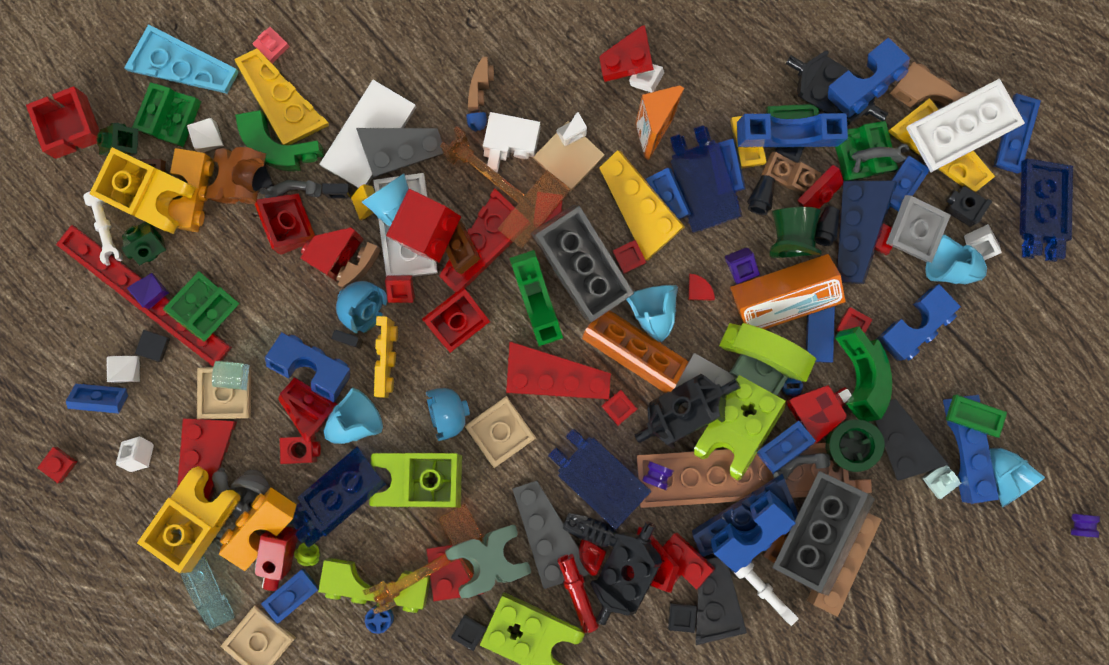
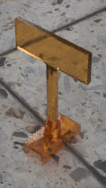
[440,126,571,249]
[363,504,483,614]

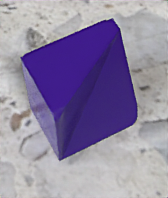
[127,273,169,309]

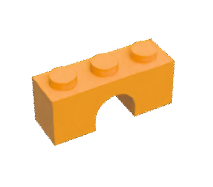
[168,148,214,232]
[219,487,297,571]

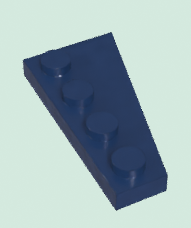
[837,181,897,284]
[692,473,798,556]

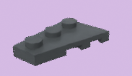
[356,128,446,178]

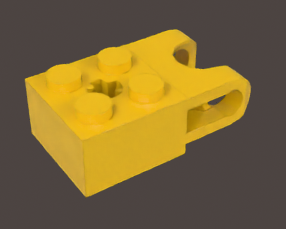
[89,147,196,234]
[137,466,240,573]

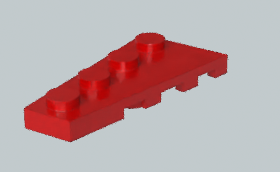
[439,188,531,293]
[506,342,611,400]
[177,418,237,502]

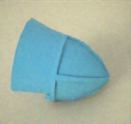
[362,173,409,226]
[925,235,987,284]
[626,285,678,342]
[323,388,383,444]
[989,448,1045,507]

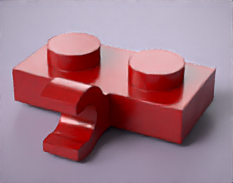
[663,533,716,590]

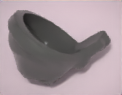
[231,469,270,518]

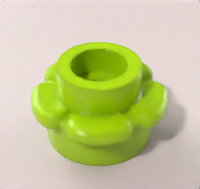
[294,542,320,566]

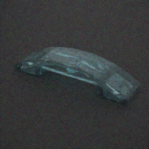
[179,530,235,630]

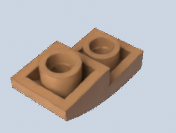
[468,57,494,113]
[761,152,821,194]
[337,242,381,289]

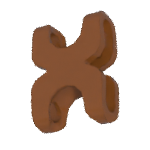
[205,147,266,204]

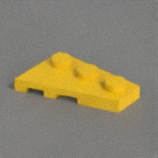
[374,316,398,398]

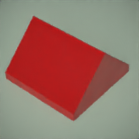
[255,193,315,255]
[422,287,490,353]

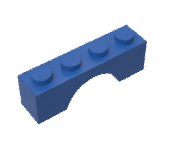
[737,113,848,147]
[943,395,999,504]

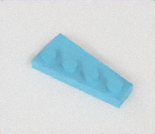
[124,24,239,94]

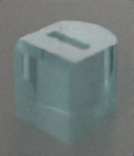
[212,361,250,390]

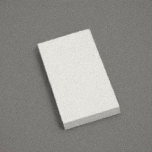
[906,78,1025,172]
[320,80,417,188]
[373,173,438,277]

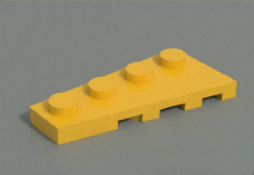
[234,49,329,145]
[889,98,995,192]
[599,150,685,261]

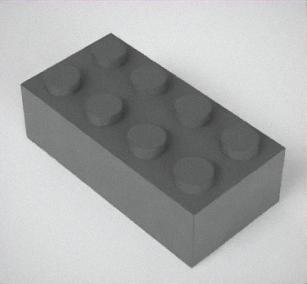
[530,205,634,322]
[772,471,875,596]

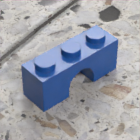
[828,38,910,118]
[876,284,961,361]
[265,332,350,402]
[711,490,796,573]

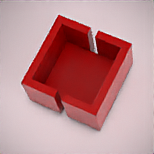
[26,86,100,159]

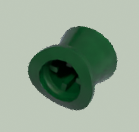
[770,207,822,258]
[825,419,885,472]

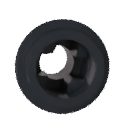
[747,175,775,215]
[814,206,840,246]

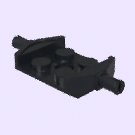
[786,51,889,126]
[634,374,741,449]
[590,521,662,625]

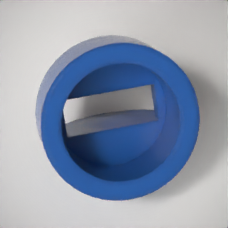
[466,112,487,131]
[782,378,803,397]

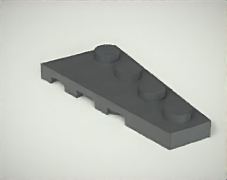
[512,481,589,589]

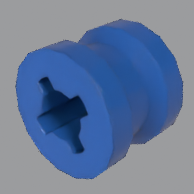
[365,605,394,634]

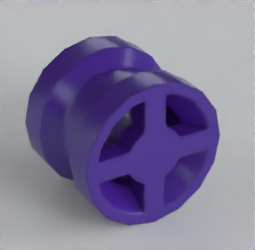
[642,461,674,490]
[1071,514,1100,538]

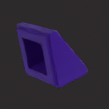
[725,247,760,285]

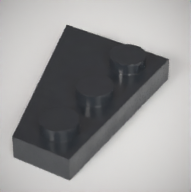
[875,398,949,481]
[696,556,747,645]

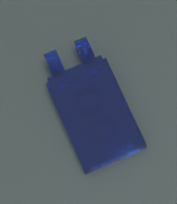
[670,125,743,233]
[1020,158,1073,262]
[548,429,652,530]
[289,447,386,547]

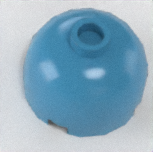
[336,281,387,333]
[426,388,470,441]

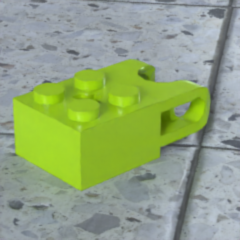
[694,375,786,480]
[369,453,462,508]
[480,592,585,665]

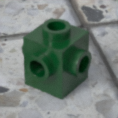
[97,123,138,156]
[121,222,166,266]

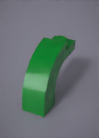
[235,110,324,171]
[509,250,563,346]
[835,326,892,422]

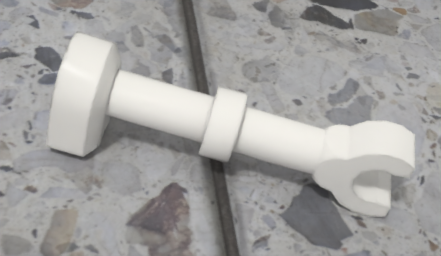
[83,192,123,266]
[731,561,799,626]

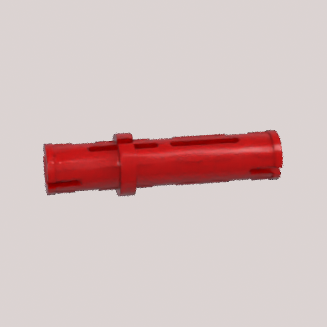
[557,554,599,633]

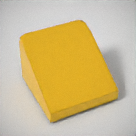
[351,184,375,220]

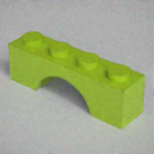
[318,558,430,613]

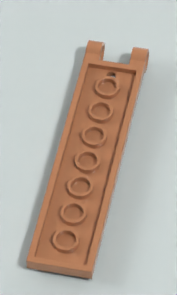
[636,443,872,508]

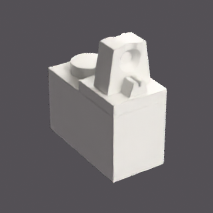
[483,112,541,173]

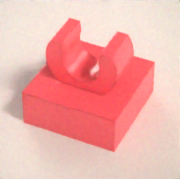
[252,27,290,64]

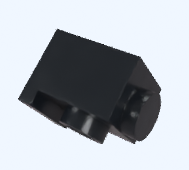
[944,186,992,227]

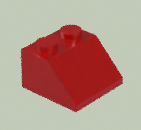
[386,189,461,263]
[300,227,364,282]

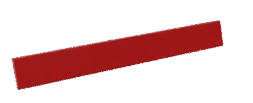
[56,225,232,367]

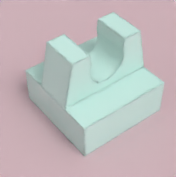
[922,466,961,499]

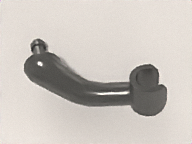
[852,144,909,173]
[260,179,322,198]
[773,453,830,480]
[212,467,253,515]

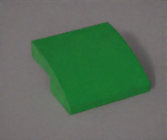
[132,82,202,147]
[835,121,898,181]
[163,271,239,342]

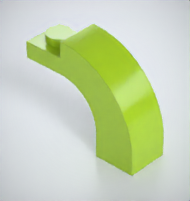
[719,323,816,382]

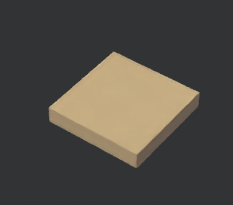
[533,121,605,193]
[197,367,251,419]
[465,396,536,468]
[220,604,296,665]

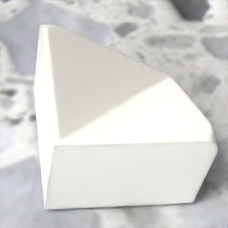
[556,112,587,146]
[187,118,224,153]
[964,224,1002,261]
[107,356,140,383]
[116,436,154,472]

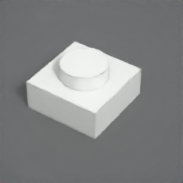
[629,64,664,92]

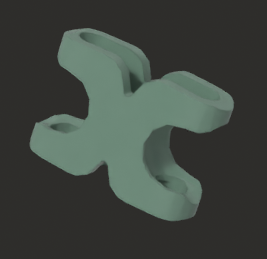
[445,525,531,598]

